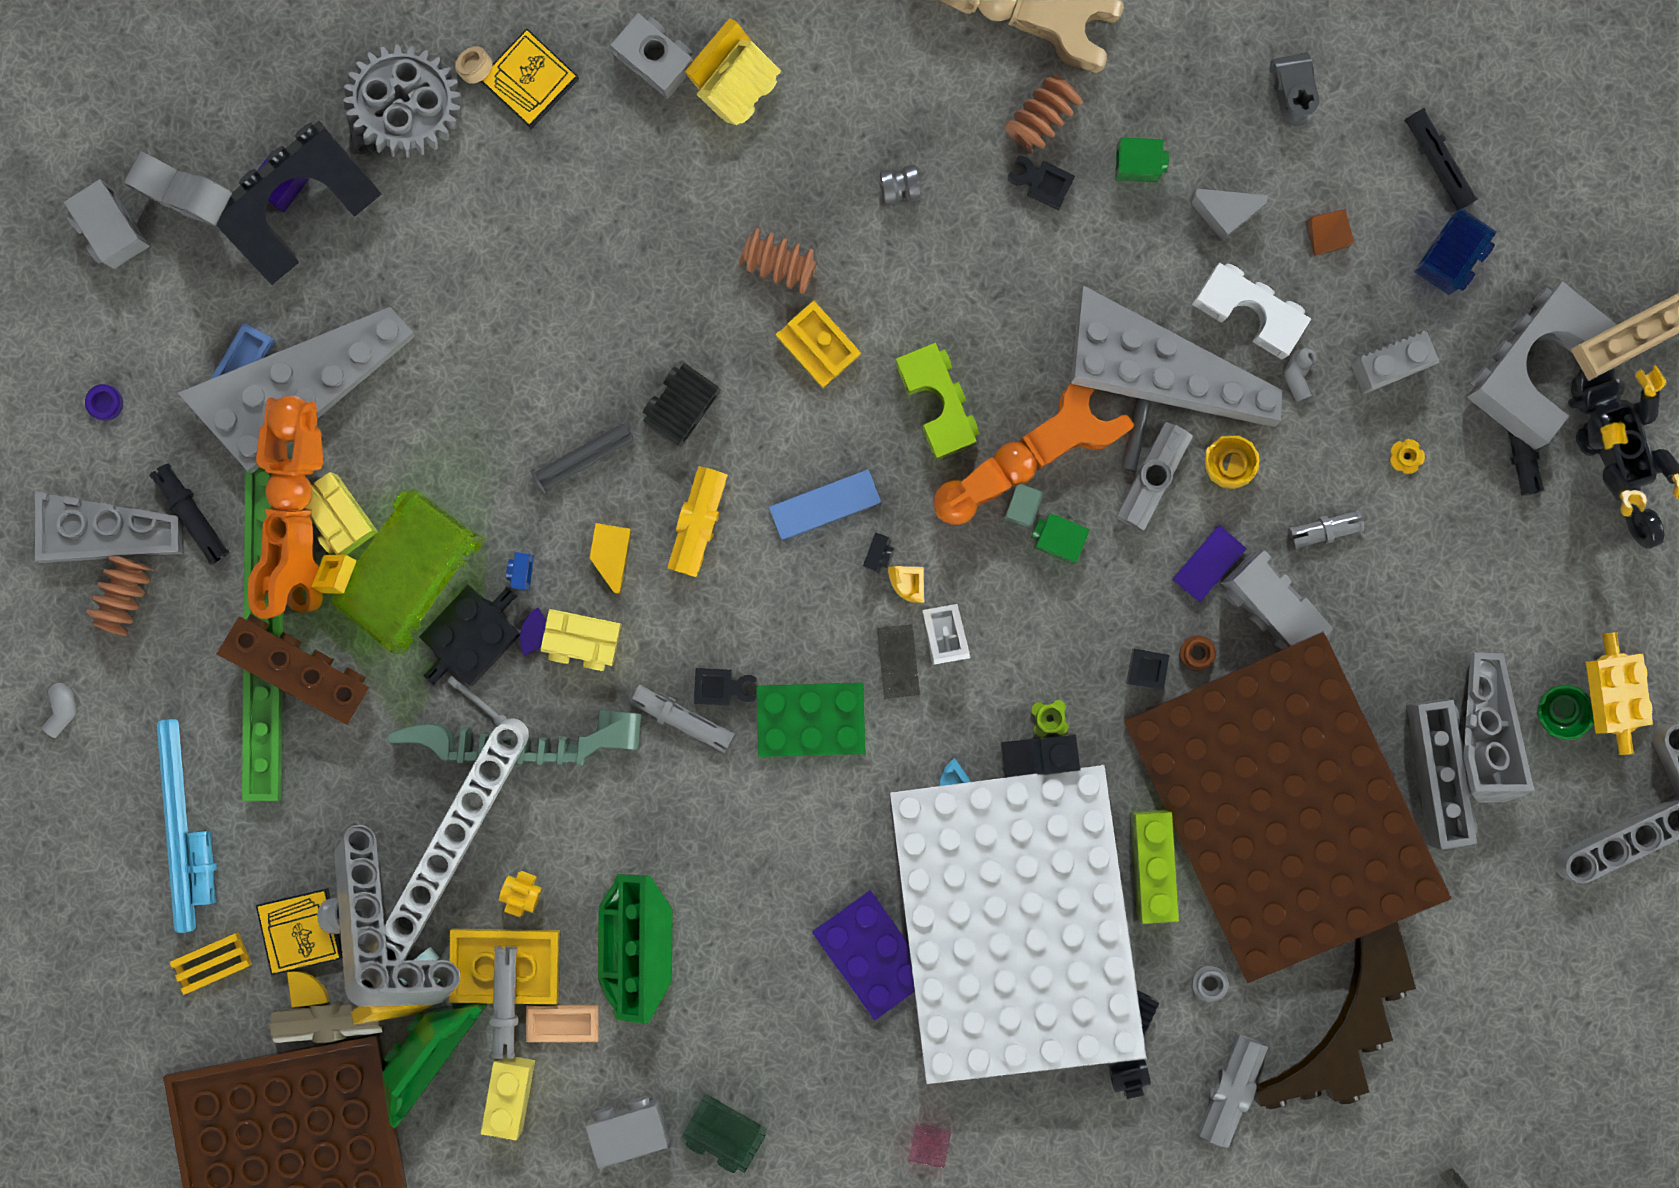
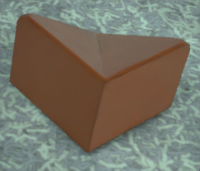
[1305,209,1354,256]

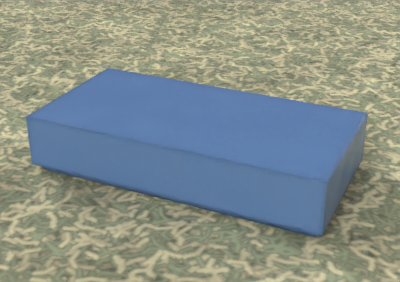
[211,322,276,379]

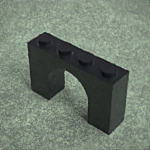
[216,121,382,285]

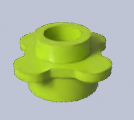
[1031,700,1069,737]

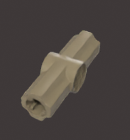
[270,1000,385,1043]

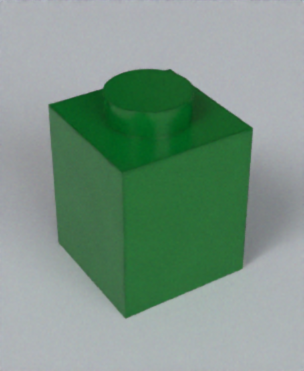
[1115,137,1169,182]
[1031,513,1090,564]

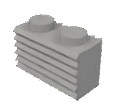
[1351,330,1439,394]

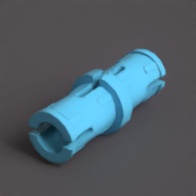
[187,831,217,905]

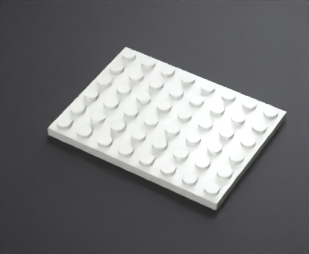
[890,765,1146,1084]

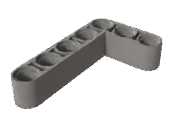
[1555,723,1679,884]
[334,825,461,1006]

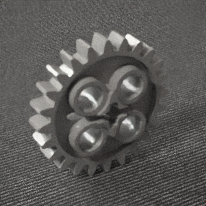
[343,45,461,158]

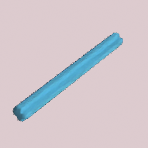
[157,719,196,933]

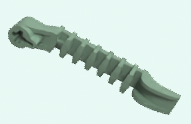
[387,710,642,765]

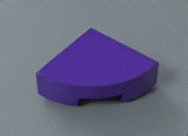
[520,607,547,656]

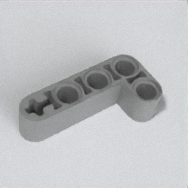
[124,151,232,226]

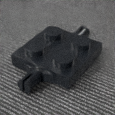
[419,585,520,686]

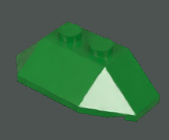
[598,874,673,1024]
[382,1003,487,1128]

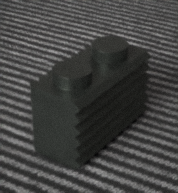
[642,363,721,449]

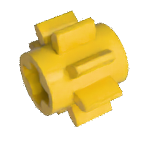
[499,871,543,918]

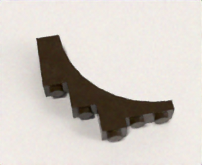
[1254,922,1416,1109]

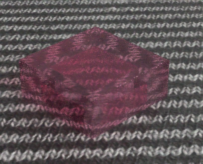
[908,1123,951,1168]

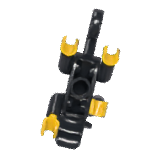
[1568,365,1679,549]

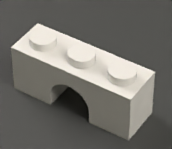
[1192,263,1311,360]

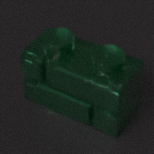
[682,1093,767,1173]

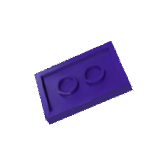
[812,890,915,1020]

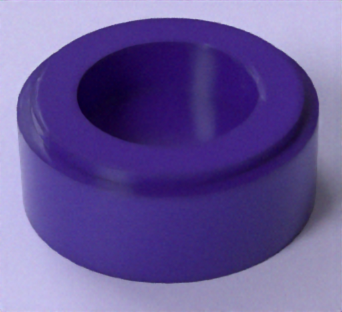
[85,384,123,421]

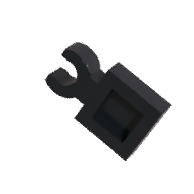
[1007,156,1075,211]
[694,668,757,706]

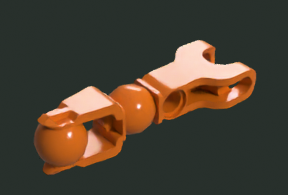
[933,384,1135,525]
[248,395,323,619]

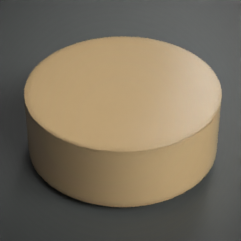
[455,46,493,84]

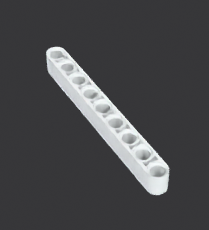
[361,718,529,987]

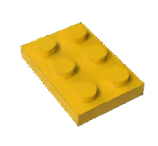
[449,929,560,1004]

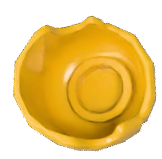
[1205,436,1260,489]

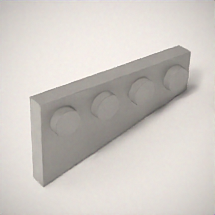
[35,491,183,563]

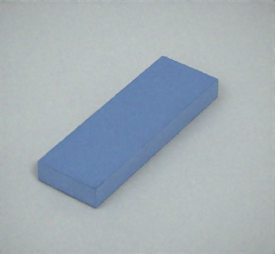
[769,469,881,541]

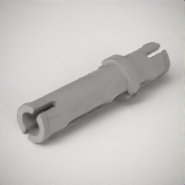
[629,684,735,754]
[489,946,518,1059]

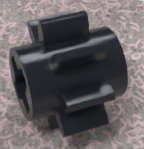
[1108,1059,1151,1099]

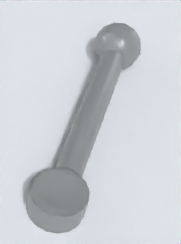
[447,675,507,727]

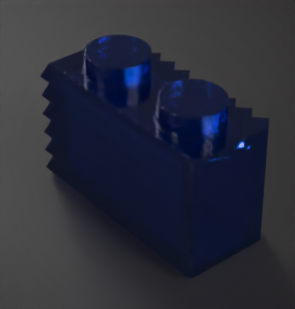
[1414,208,1497,295]

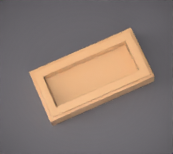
[526,1005,599,1042]

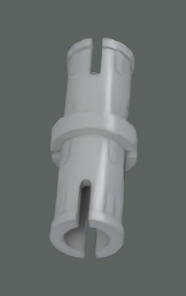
[1288,510,1364,550]

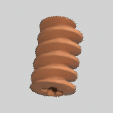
[1005,75,1083,154]
[738,227,818,294]
[86,556,155,636]

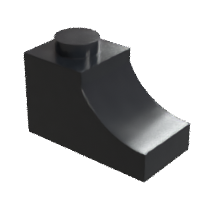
[1001,733,1081,778]

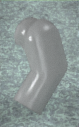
[1284,348,1316,402]
[41,683,77,738]

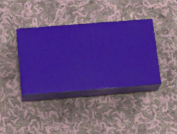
[1172,525,1247,602]

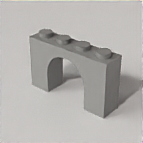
[1467,281,1617,450]

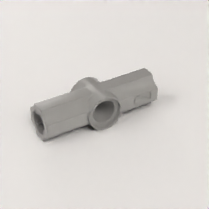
[1115,422,1193,531]
[1198,1033,1268,1148]

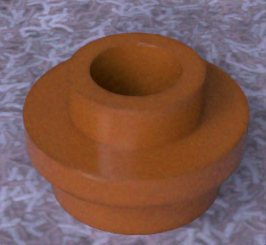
[1180,635,1216,671]

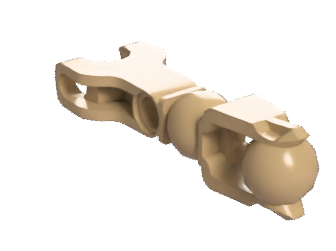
[940,0,1124,73]

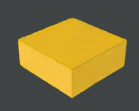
[311,555,357,593]

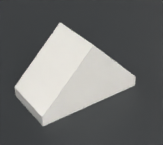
[922,604,970,665]

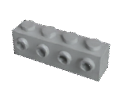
[1406,699,1477,849]

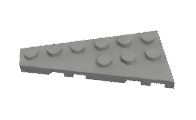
[1071,286,1282,427]
[178,307,415,474]

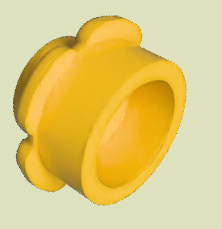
[1390,439,1425,474]

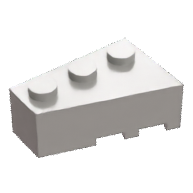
[1220,550,1333,651]

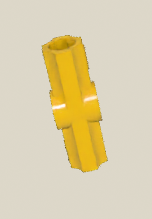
[667,466,728,577]

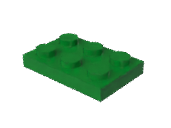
[756,682,866,757]

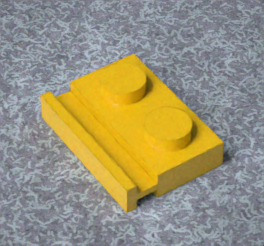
[775,300,861,389]

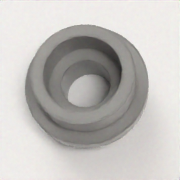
[1192,965,1229,1002]

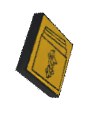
[480,28,579,129]
[256,888,343,975]

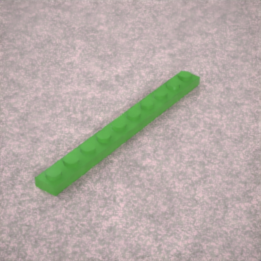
[242,467,283,801]

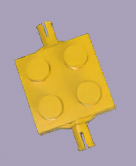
[1586,632,1653,755]

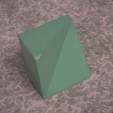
[1003,484,1043,528]

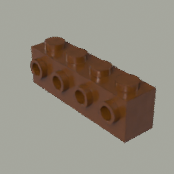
[217,614,369,725]

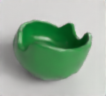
[1537,684,1594,740]

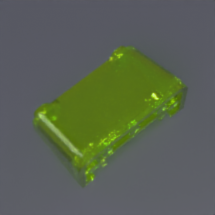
[329,488,487,654]

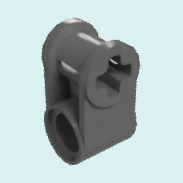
[1270,52,1319,126]

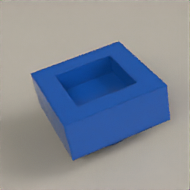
[506,552,534,591]

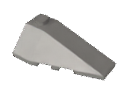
[1464,652,1534,803]

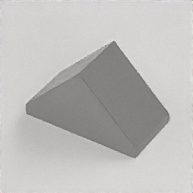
[1190,189,1268,241]

